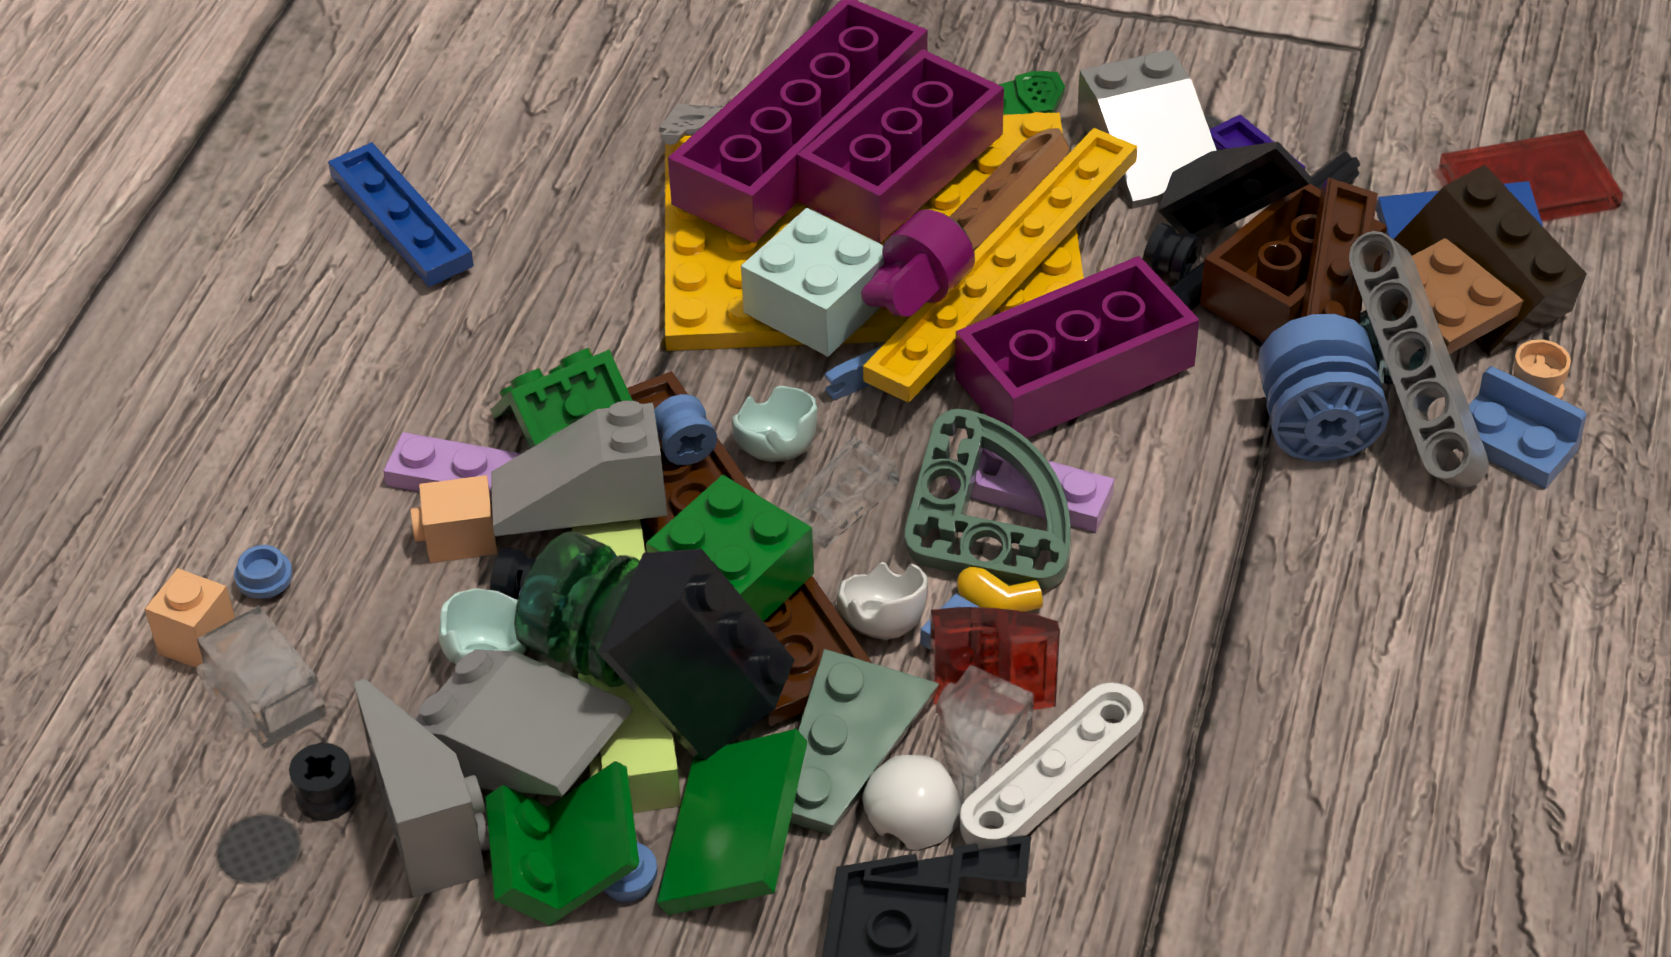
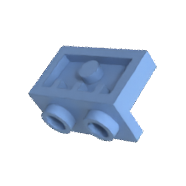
[1462,366,1587,490]

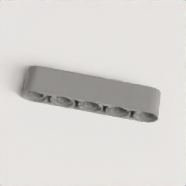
[1349,231,1488,489]

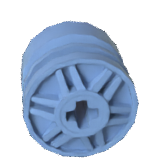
[1257,314,1390,461]

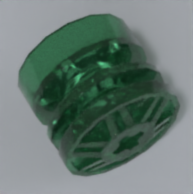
[514,532,639,687]

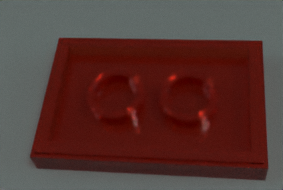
[1439,129,1623,221]

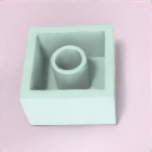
[741,208,884,356]

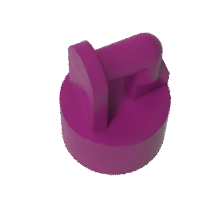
[861,210,975,317]

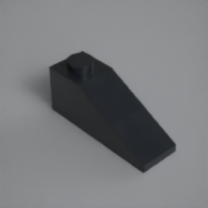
[1158,142,1312,239]

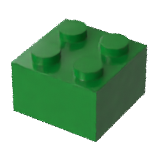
[646,474,814,622]

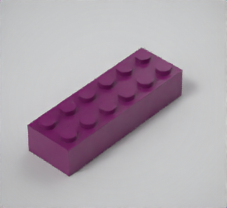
[668,0,928,243]

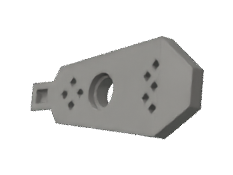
[659,104,724,145]

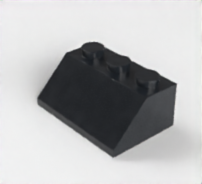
[598,549,795,761]

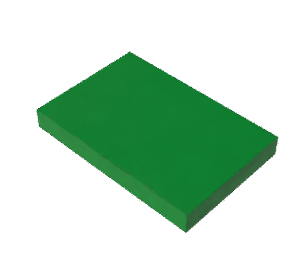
[657,729,808,915]

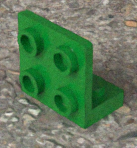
[490,348,633,449]
[485,761,639,926]

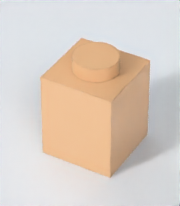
[411,475,498,563]
[144,568,239,672]

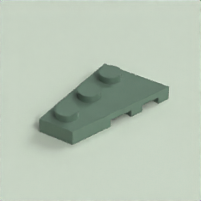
[790,649,940,835]

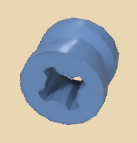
[654,394,717,465]

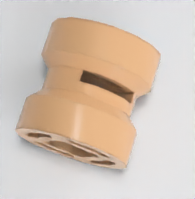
[1512,340,1571,400]

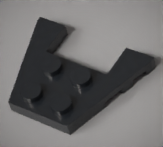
[822,836,1031,957]

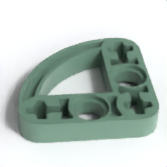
[904,409,1071,589]

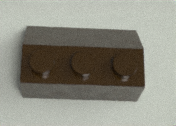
[1393,164,1587,357]

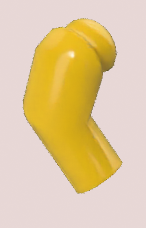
[957,567,1043,617]

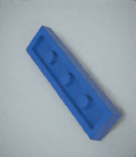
[328,142,474,287]

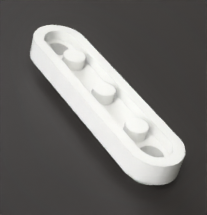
[960,683,1143,850]

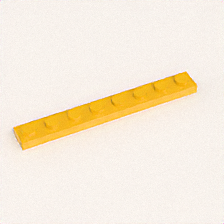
[863,128,1137,403]

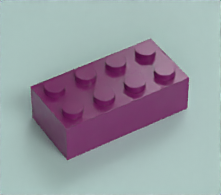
[797,49,1004,243]
[955,256,1199,438]

